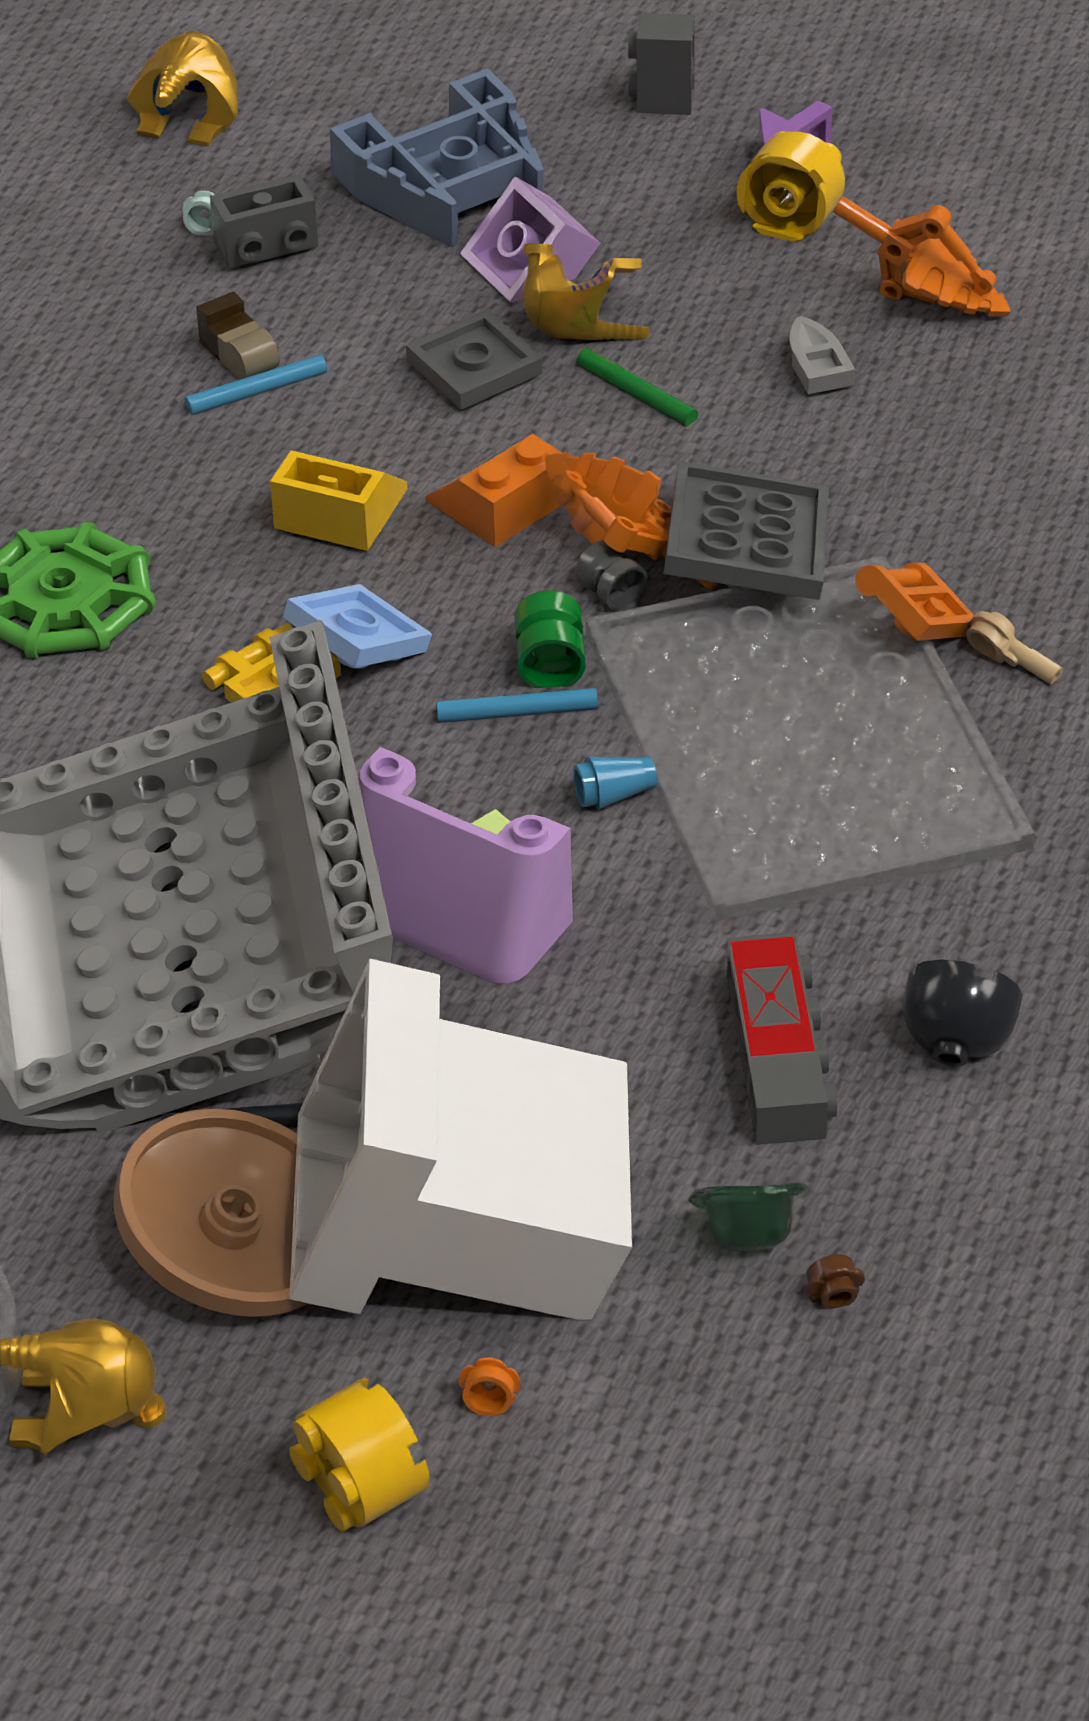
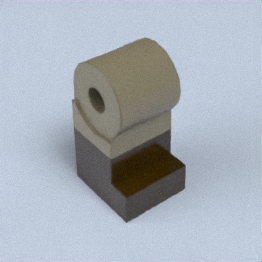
[196,291,280,379]

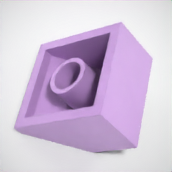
[460,177,601,303]

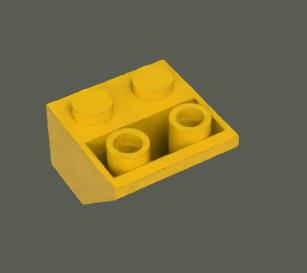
[270,450,408,551]

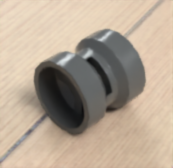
[576,540,648,611]

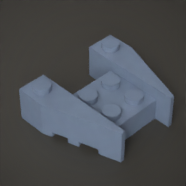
[330,68,544,247]

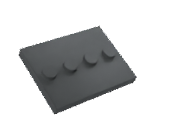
[663,461,829,600]

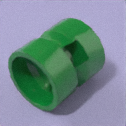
[514,590,586,688]

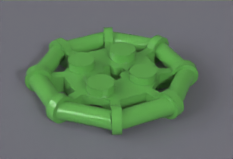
[0,522,156,659]

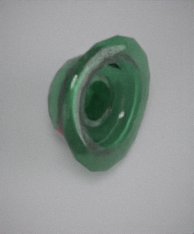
[688,1183,809,1252]

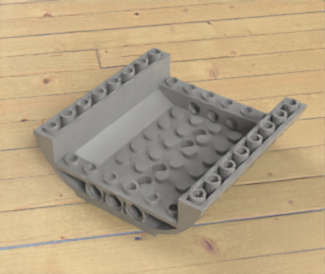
[0,620,393,1132]

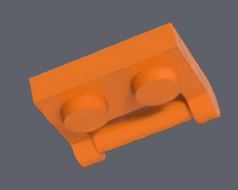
[855,562,974,641]

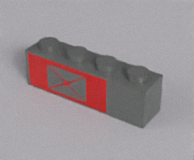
[726,932,837,1145]

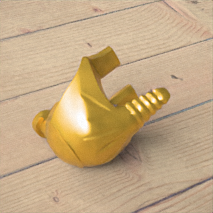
[128,31,238,146]
[523,243,651,341]
[0,1319,167,1456]

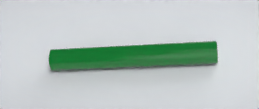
[577,348,698,427]

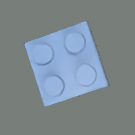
[283,584,432,669]

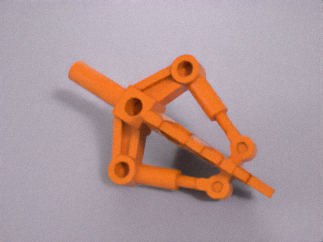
[833,196,1011,317]
[544,452,718,591]

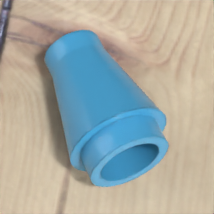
[573,756,657,810]

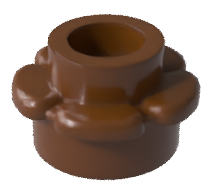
[805,1254,865,1309]

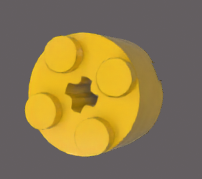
[737,131,845,242]
[289,1377,430,1532]

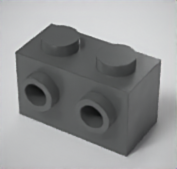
[628,13,695,115]
[210,174,318,269]

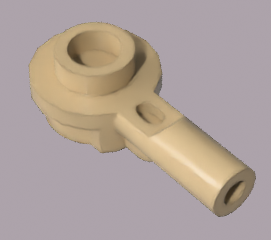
[966,611,1063,685]

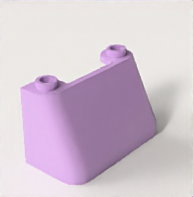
[358,747,573,983]

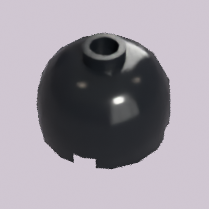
[903,959,1023,1066]

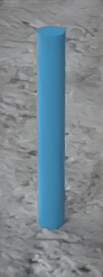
[184,354,327,415]
[436,688,598,723]

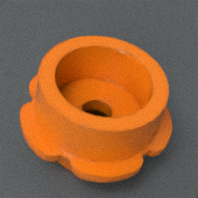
[459,1357,521,1416]

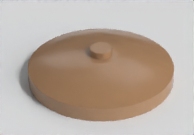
[113,1109,309,1317]

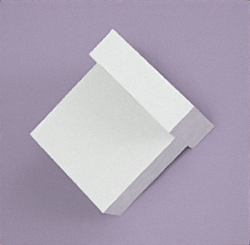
[289,959,632,1320]

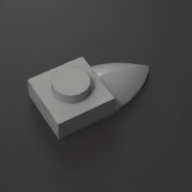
[790,316,855,395]

